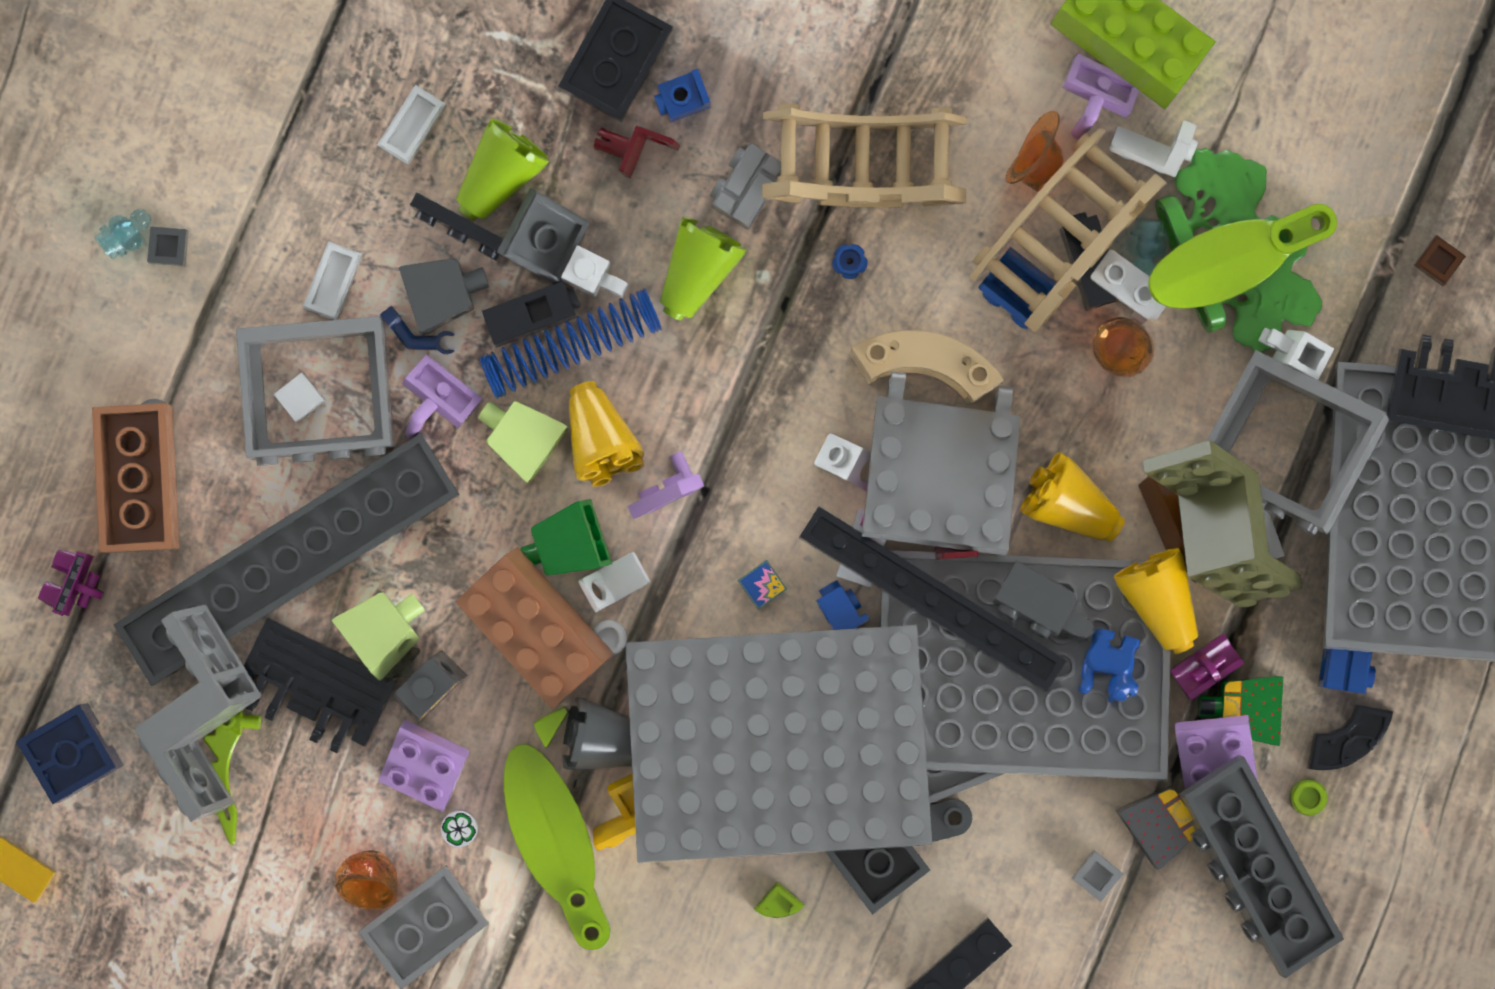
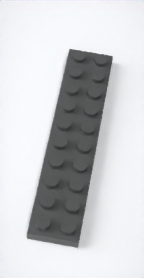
[114,433,460,686]

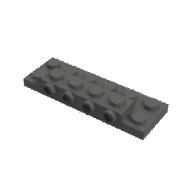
[1179,755,1344,978]

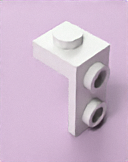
[1109,120,1198,177]
[1090,250,1166,324]

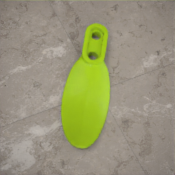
[1148,204,1337,309]
[503,744,611,950]

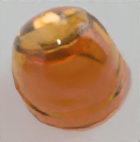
[1092,317,1155,378]
[334,850,398,910]

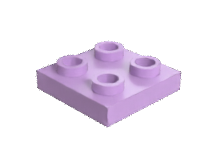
[1175,715,1257,789]
[378,720,470,812]

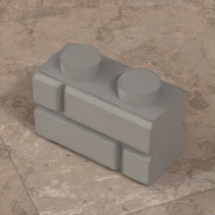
[710,143,781,230]

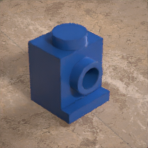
[654,69,711,123]
[816,580,870,630]

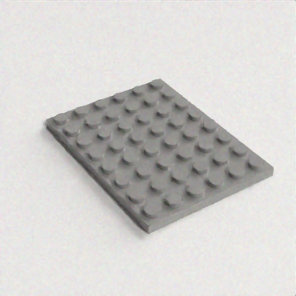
[1323,362,1495,662]
[880,550,1170,780]
[625,625,932,863]

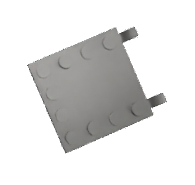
[862,371,1020,556]

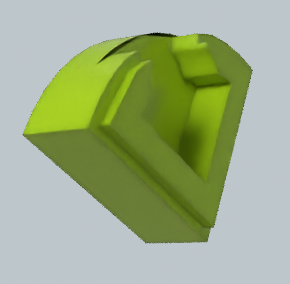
[754,881,805,918]

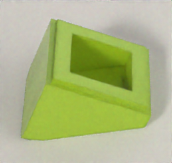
[533,706,569,748]

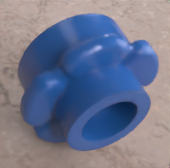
[832,244,868,279]

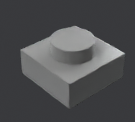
[1072,850,1123,902]

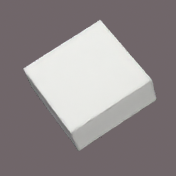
[274,372,326,423]

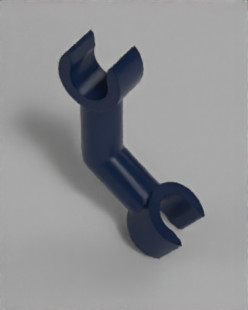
[380,306,455,355]

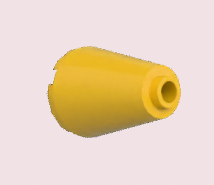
[1114,548,1198,654]

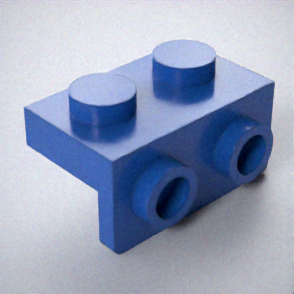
[978,246,1057,330]

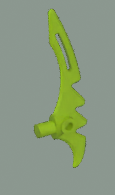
[203,709,262,845]

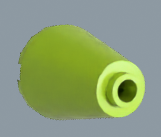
[456,118,549,221]
[660,216,747,321]

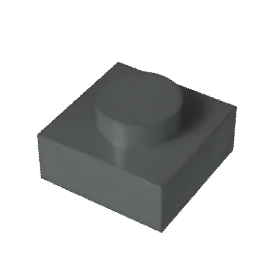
[147,226,189,267]

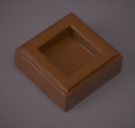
[1414,235,1466,286]

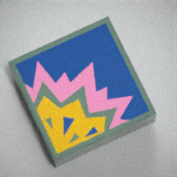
[737,560,787,610]

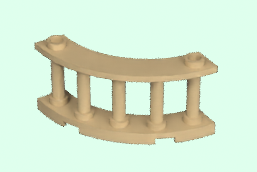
[762,103,967,208]
[969,127,1167,333]

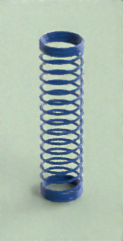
[479,288,662,399]

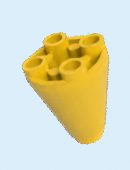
[569,381,644,487]
[1019,452,1125,542]

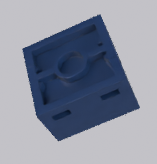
[16,703,124,805]

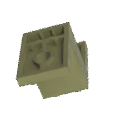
[1143,440,1302,607]

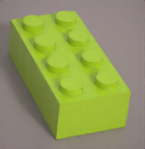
[1050,0,1216,109]

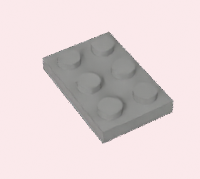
[358,865,489,989]

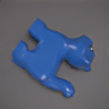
[1078,628,1140,703]

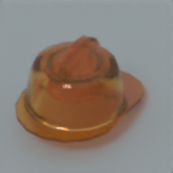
[1005,110,1064,192]

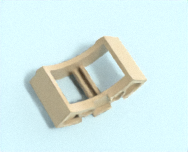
[849,330,1004,406]

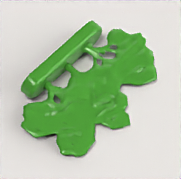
[1155,148,1322,353]

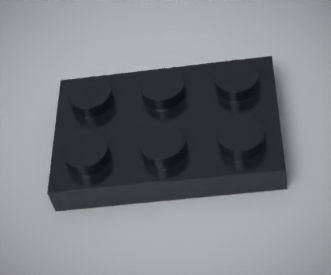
[558,0,673,123]

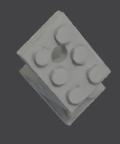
[134,604,262,822]

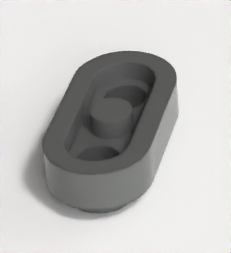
[930,799,972,842]

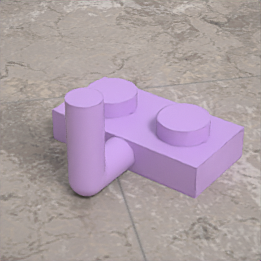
[1062,53,1139,140]
[402,354,483,439]
[628,451,704,519]

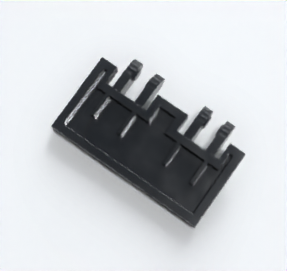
[1387,334,1495,440]
[243,618,398,753]

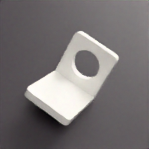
[814,433,871,491]
[579,552,650,612]

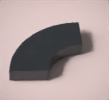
[1307,705,1393,770]

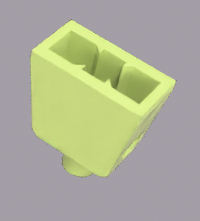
[478,401,569,484]
[332,592,425,681]

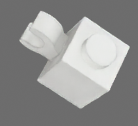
[561,245,629,298]
[1258,328,1334,380]

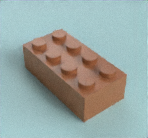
[92,403,180,554]
[455,547,614,710]

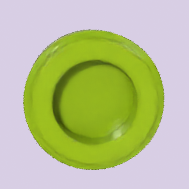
[1289,779,1328,816]

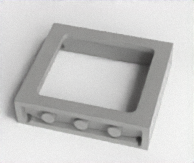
[236,316,395,466]
[1207,350,1389,535]

